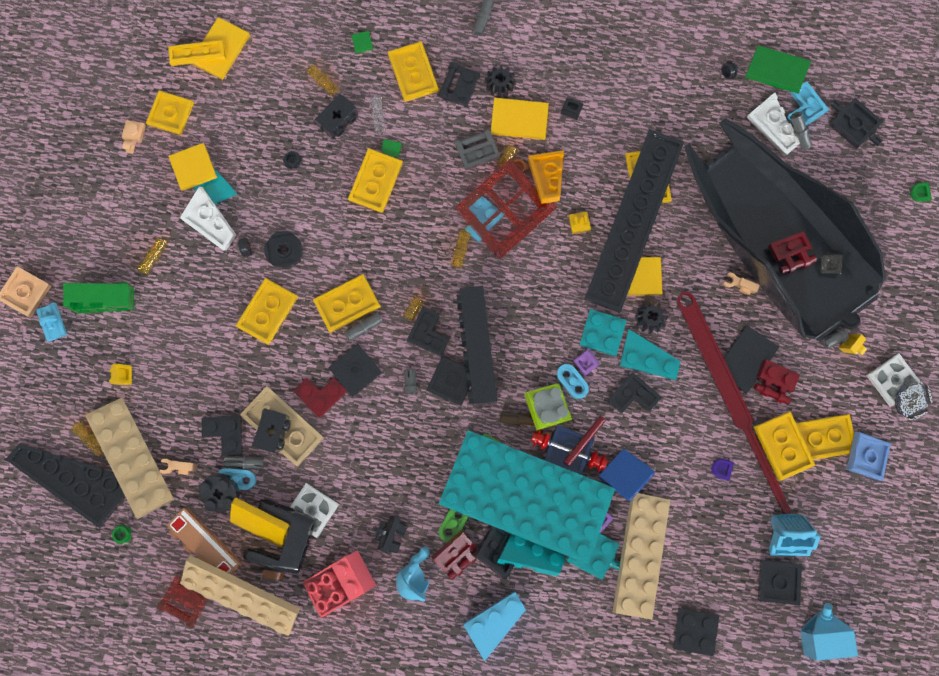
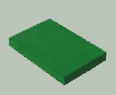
[745,45,811,94]

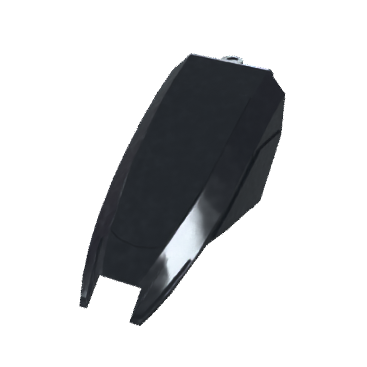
[684,118,886,341]

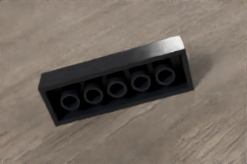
[456,286,497,408]

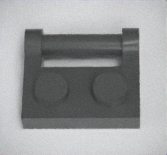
[454,128,500,171]

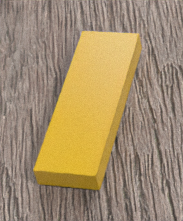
[168,40,226,66]

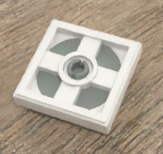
[866,353,923,407]
[290,483,339,538]

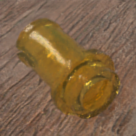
[497,145,518,170]
[403,296,424,322]

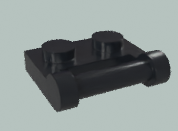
[437,62,480,107]

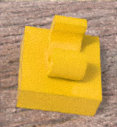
[568,212,591,234]
[839,333,867,356]
[109,364,132,385]

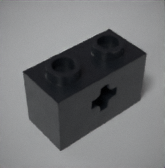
[315,94,358,140]
[252,408,291,454]

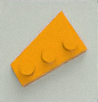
[528,150,564,204]

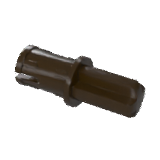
[500,411,535,427]

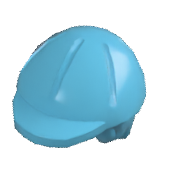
[396,547,430,602]

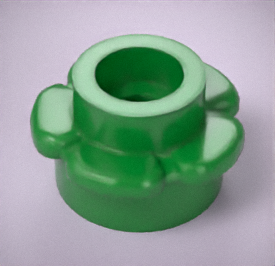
[112,525,132,544]

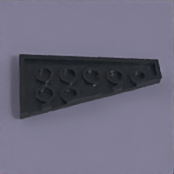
[5,444,126,528]

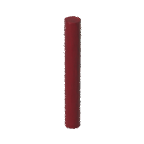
[564,416,606,466]

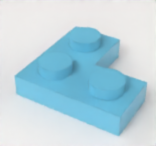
[787,81,829,125]
[464,191,504,242]

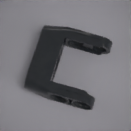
[243,499,316,574]

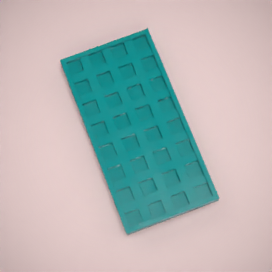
[438,430,615,564]

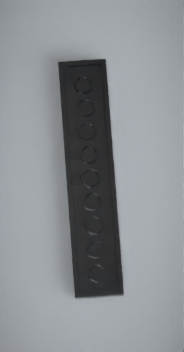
[584,129,684,313]

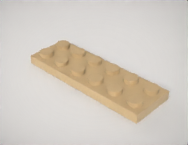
[85,398,174,519]
[612,493,670,620]
[180,555,300,636]

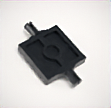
[829,98,883,149]

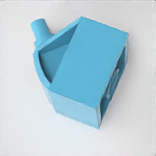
[800,603,858,661]

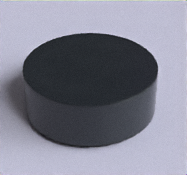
[238,237,252,257]

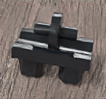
[372,515,408,553]

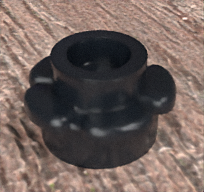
[721,61,738,79]
[283,151,302,169]

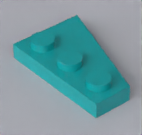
[619,329,681,380]

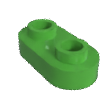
[439,509,468,542]

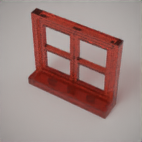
[455,159,557,259]

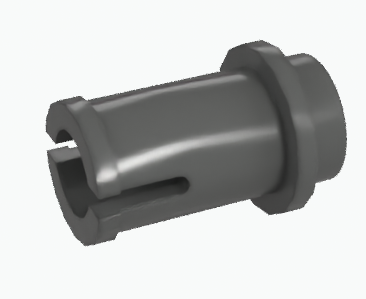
[822,328,849,349]
[403,369,418,394]

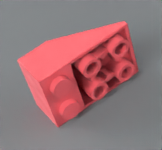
[302,550,377,618]

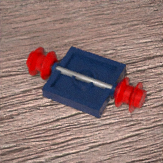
[530,425,608,475]

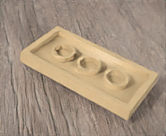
[240,386,324,467]

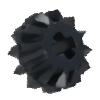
[485,65,516,98]
[634,301,668,334]

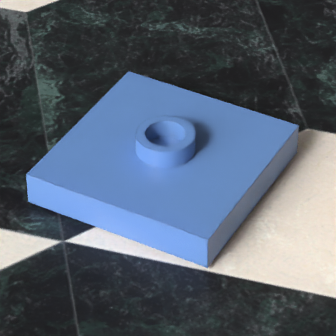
[846,432,891,481]

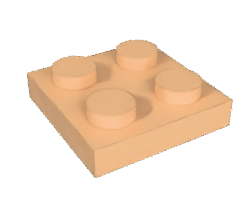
[0,266,51,318]

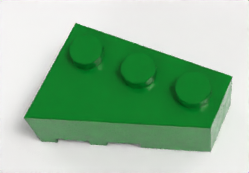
[63,282,134,314]

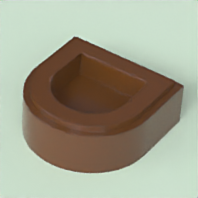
[262,569,284,581]

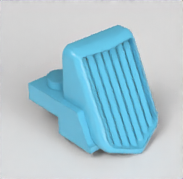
[769,514,821,556]

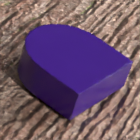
[711,459,734,481]

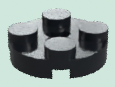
[264,231,303,269]
[199,473,240,512]

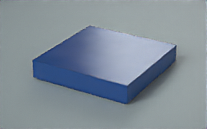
[599,449,655,502]

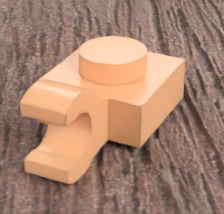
[122,120,146,154]
[723,273,760,295]
[159,459,198,475]

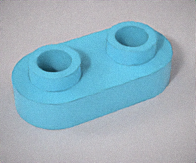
[557,364,589,399]
[218,468,256,490]

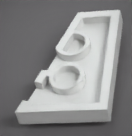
[747,93,800,157]
[180,187,236,250]

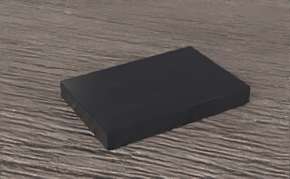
[724,325,779,394]

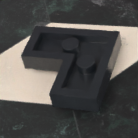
[406,307,449,357]
[607,372,662,414]
[202,416,242,456]
[473,526,514,579]

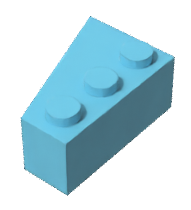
[463,591,526,661]

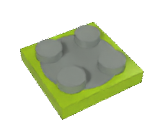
[524,383,572,430]

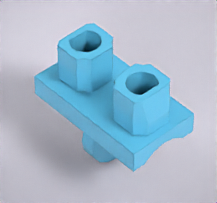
[36,302,67,342]

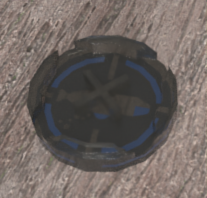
[895,381,932,420]

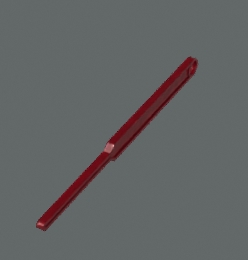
[676,292,791,514]

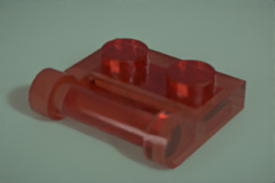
[157,576,209,628]

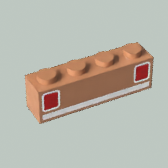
[167,508,243,575]

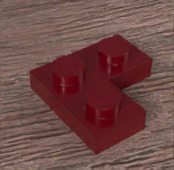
[293,378,348,418]

